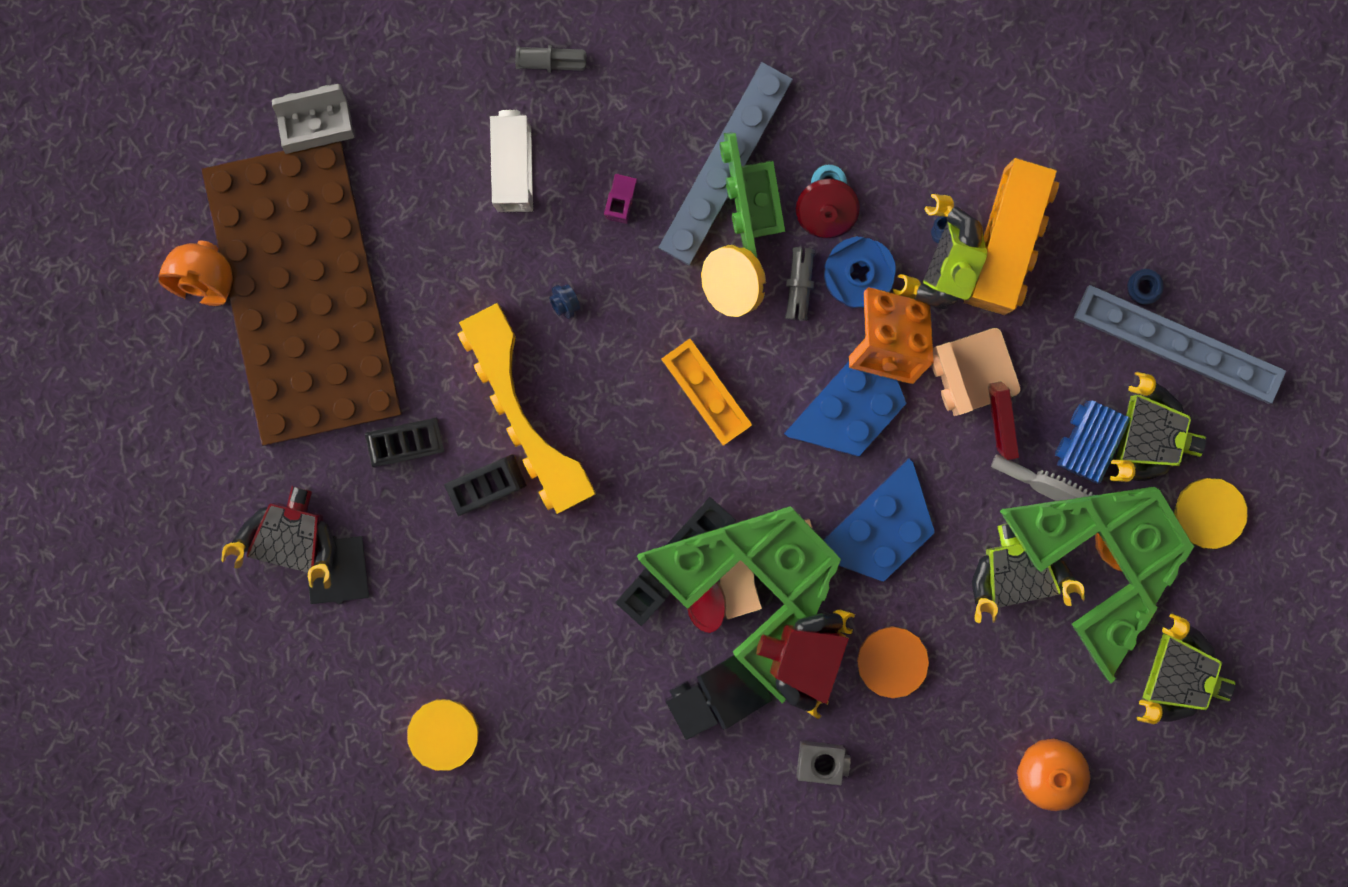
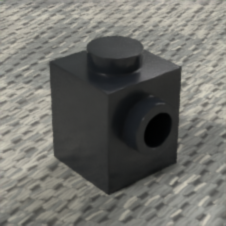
[666,681,718,740]

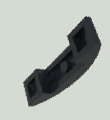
[615,497,737,627]

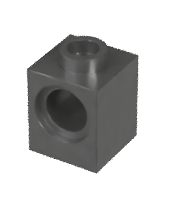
[797,741,850,785]

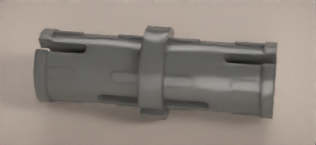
[785,247,816,321]

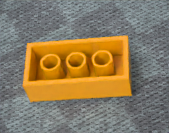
[964,158,1059,315]

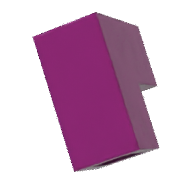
[604,174,637,224]

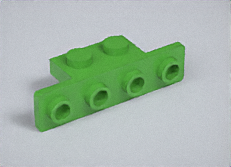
[720,132,785,258]

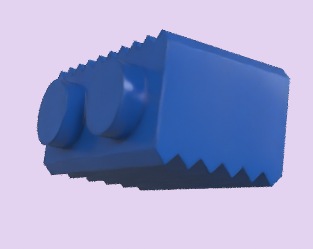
[1055,400,1131,483]

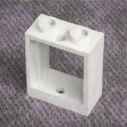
[490,110,533,212]

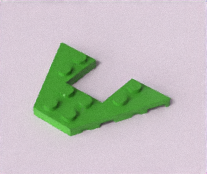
[1000,487,1194,683]
[637,506,841,703]

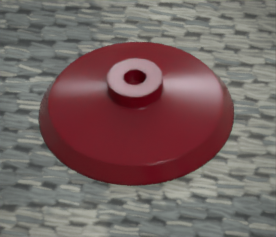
[796,179,860,238]
[687,581,726,633]

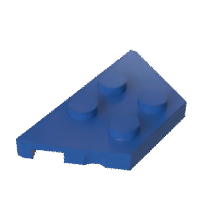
[784,361,907,456]
[824,458,935,582]

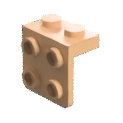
[931,328,1020,416]

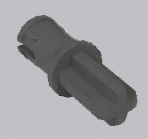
[515,44,587,73]

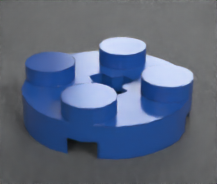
[824,236,896,308]

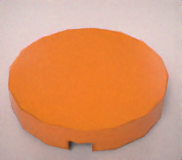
[857,626,929,698]

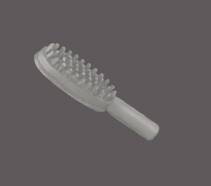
[991,454,1094,501]

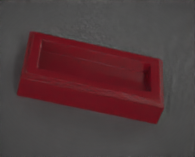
[988,381,1019,460]

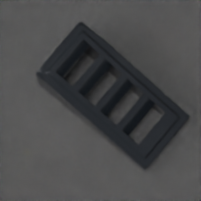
[365,417,445,468]
[444,454,527,516]

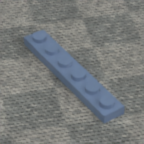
[658,62,793,266]
[1073,285,1286,404]

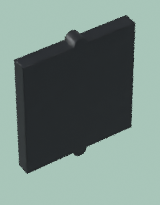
[307,535,369,605]
[697,655,772,730]

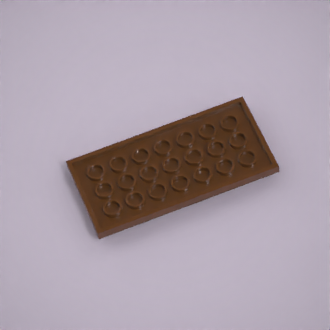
[201,141,402,446]

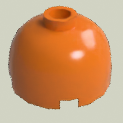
[158,241,233,306]
[1017,738,1091,811]

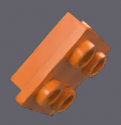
[849,287,934,384]

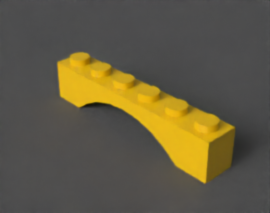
[457,303,596,514]

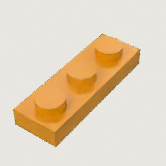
[661,339,752,446]

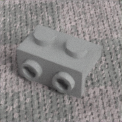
[272,84,355,154]

